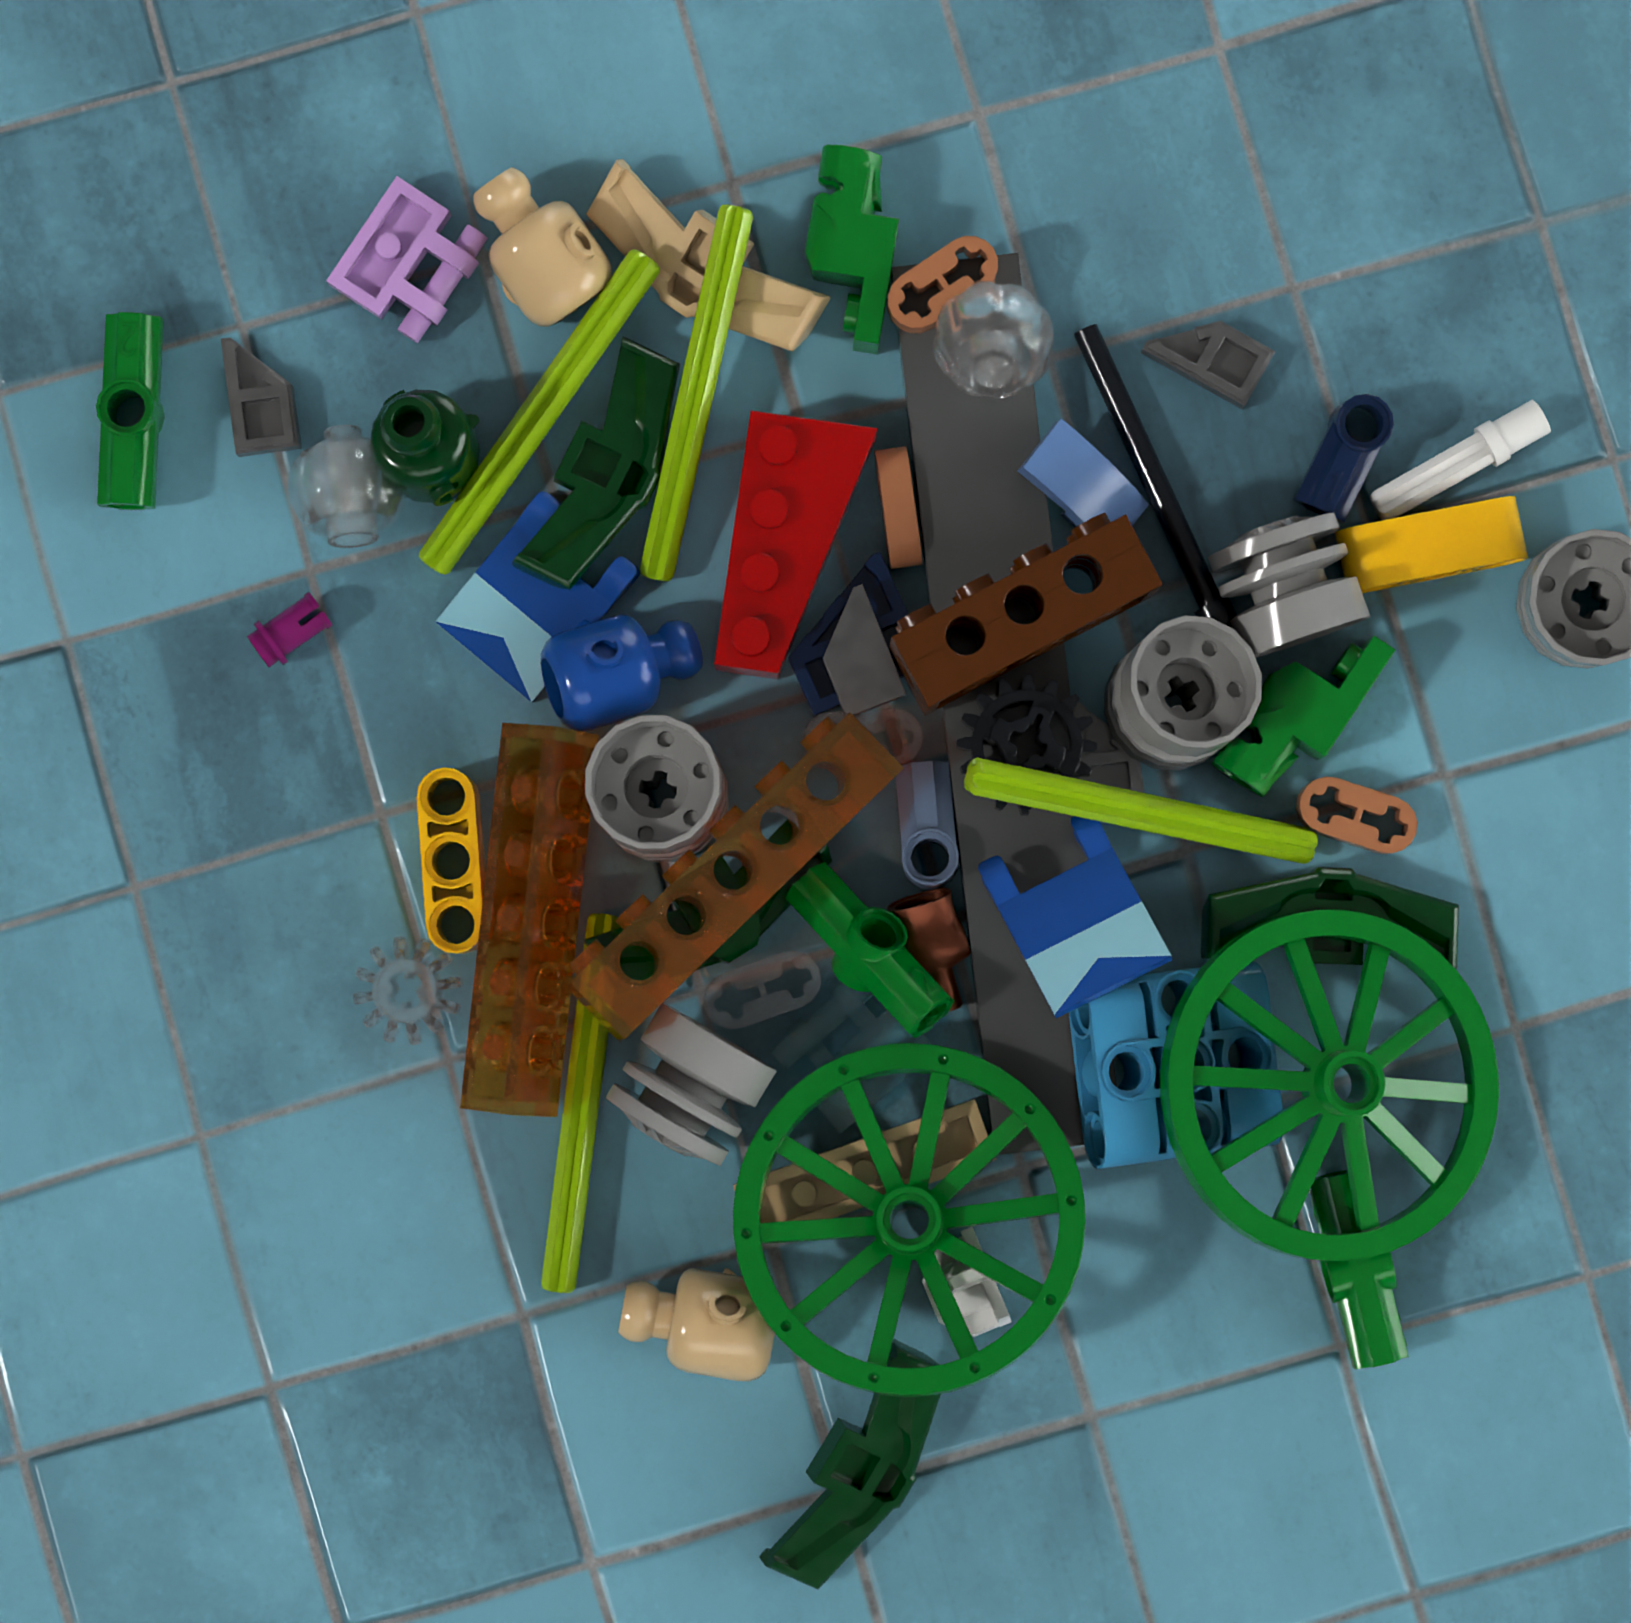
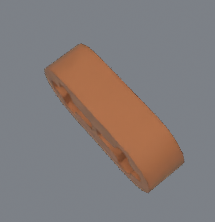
[887,236,998,333]
[874,446,922,569]
[1295,776,1418,855]

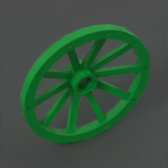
[1160,910,1499,1261]
[733,1043,1086,1397]

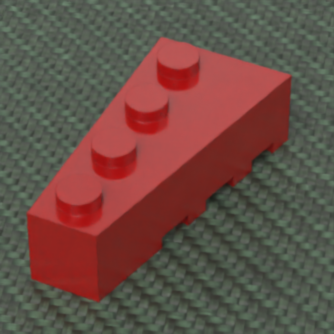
[714,410,878,680]

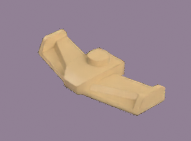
[586,159,831,352]

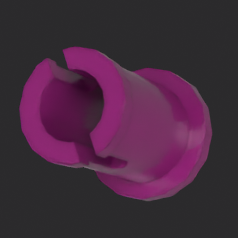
[247,592,333,667]

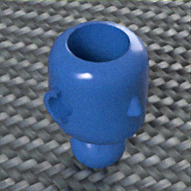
[540,614,703,731]

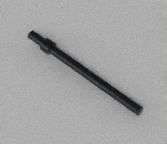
[1074,324,1237,628]

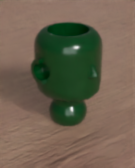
[370,389,480,506]

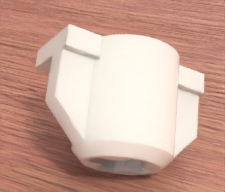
[922,1227,1012,1337]

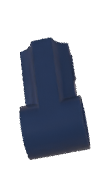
[1293,394,1394,524]

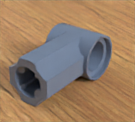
[894,760,959,890]

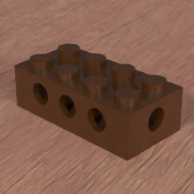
[889,513,1163,716]

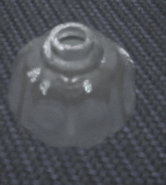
[933,281,1054,400]
[288,425,407,548]

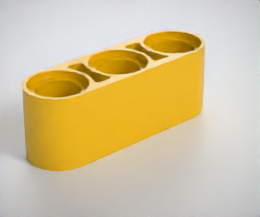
[1335,496,1528,593]
[416,767,489,954]

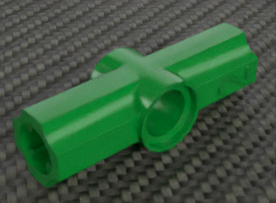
[96,312,165,511]
[785,862,954,1039]
[1309,1170,1409,1370]

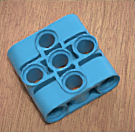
[1069,961,1283,1169]

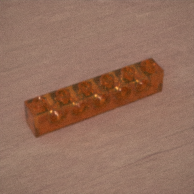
[566,712,904,1043]
[460,723,599,1117]

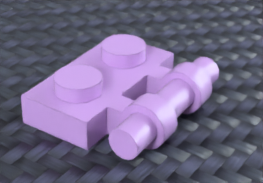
[326,176,488,344]

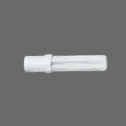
[1370,400,1551,520]

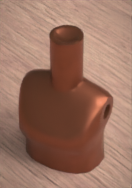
[887,888,971,1012]

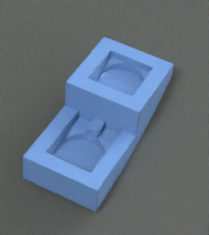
[1017,418,1149,527]

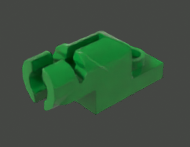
[804,144,899,355]
[1212,636,1396,797]

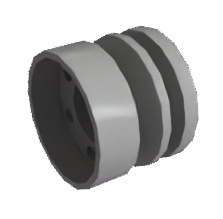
[1208,512,1371,658]
[1516,529,1631,669]
[1104,615,1262,771]
[585,715,728,862]
[606,1003,777,1166]

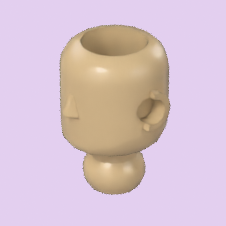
[473,167,613,327]
[618,1268,775,1382]

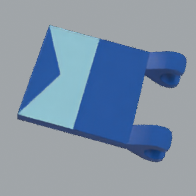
[435,491,640,703]
[978,816,1172,1018]

